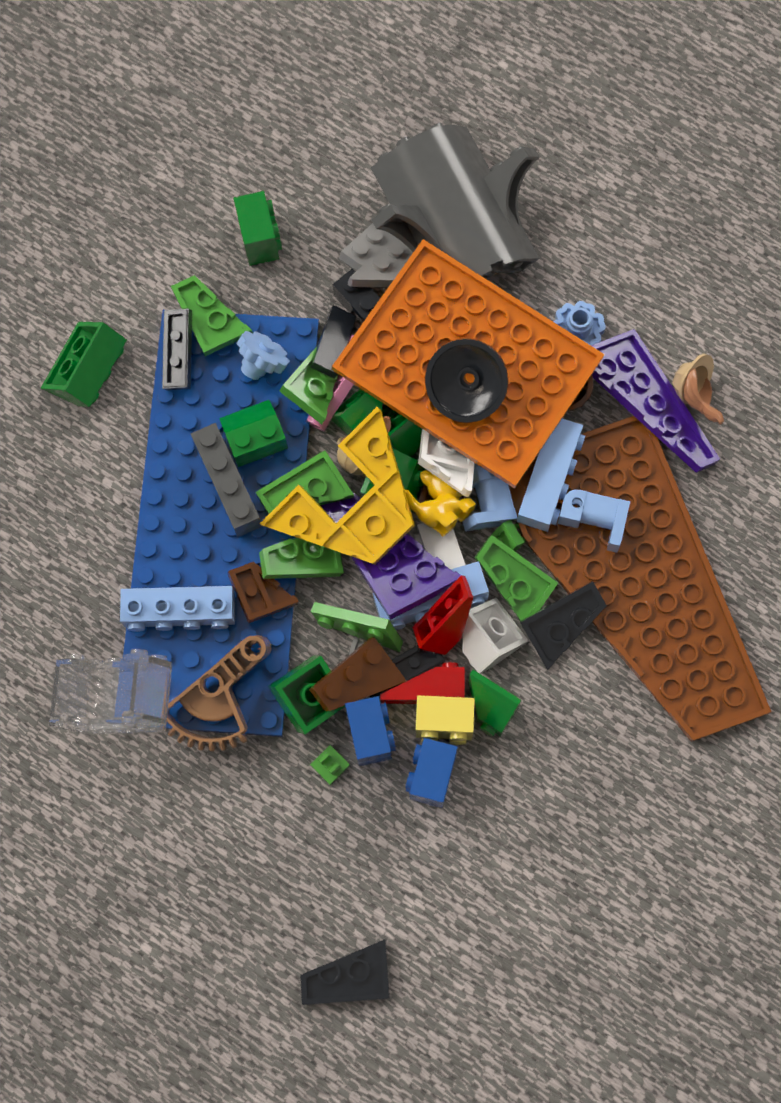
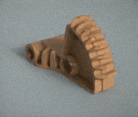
[161,635,272,751]

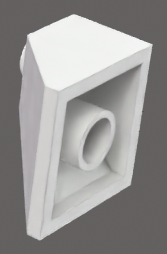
[463,598,529,673]

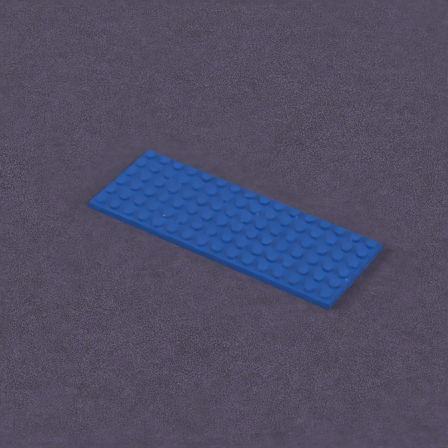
[115,310,319,737]

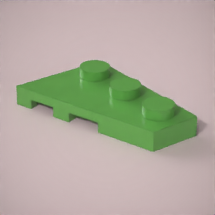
[256,450,354,514]
[475,535,558,621]

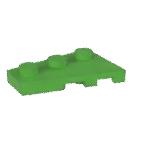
[171,275,253,356]
[279,347,339,425]
[259,538,344,579]
[310,602,403,652]

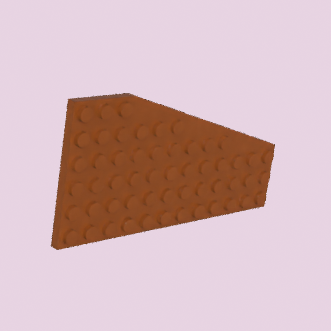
[508,416,771,742]

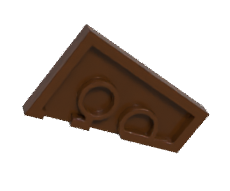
[309,637,407,712]

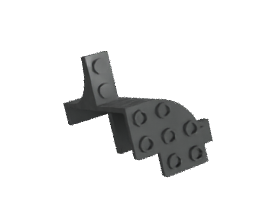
[371,123,540,279]

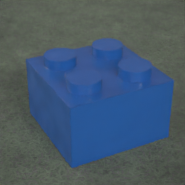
[345,696,396,766]
[405,738,457,808]

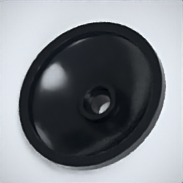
[425,338,508,422]

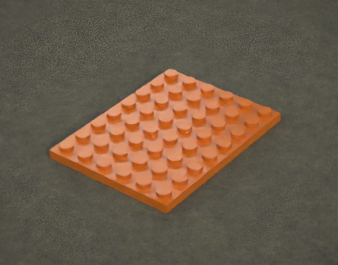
[332,239,605,489]

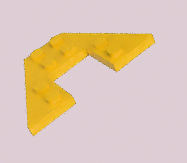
[260,407,415,564]

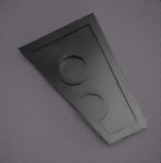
[520,580,607,670]
[300,939,390,1005]

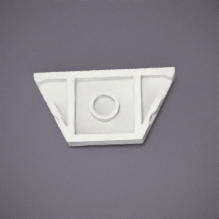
[418,429,474,497]

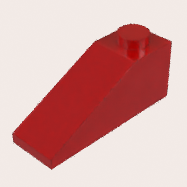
[412,575,473,655]
[380,662,465,704]

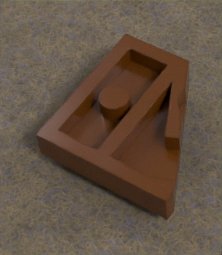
[227,562,299,623]

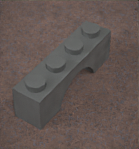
[191,423,263,537]

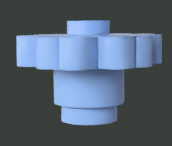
[553,301,606,345]
[237,331,289,380]

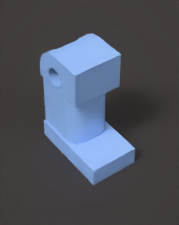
[463,463,517,531]
[558,490,630,553]

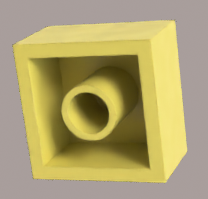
[416,696,475,745]

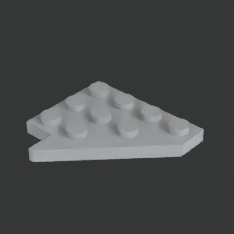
[339,223,413,287]

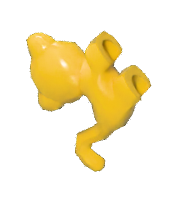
[404,470,476,537]

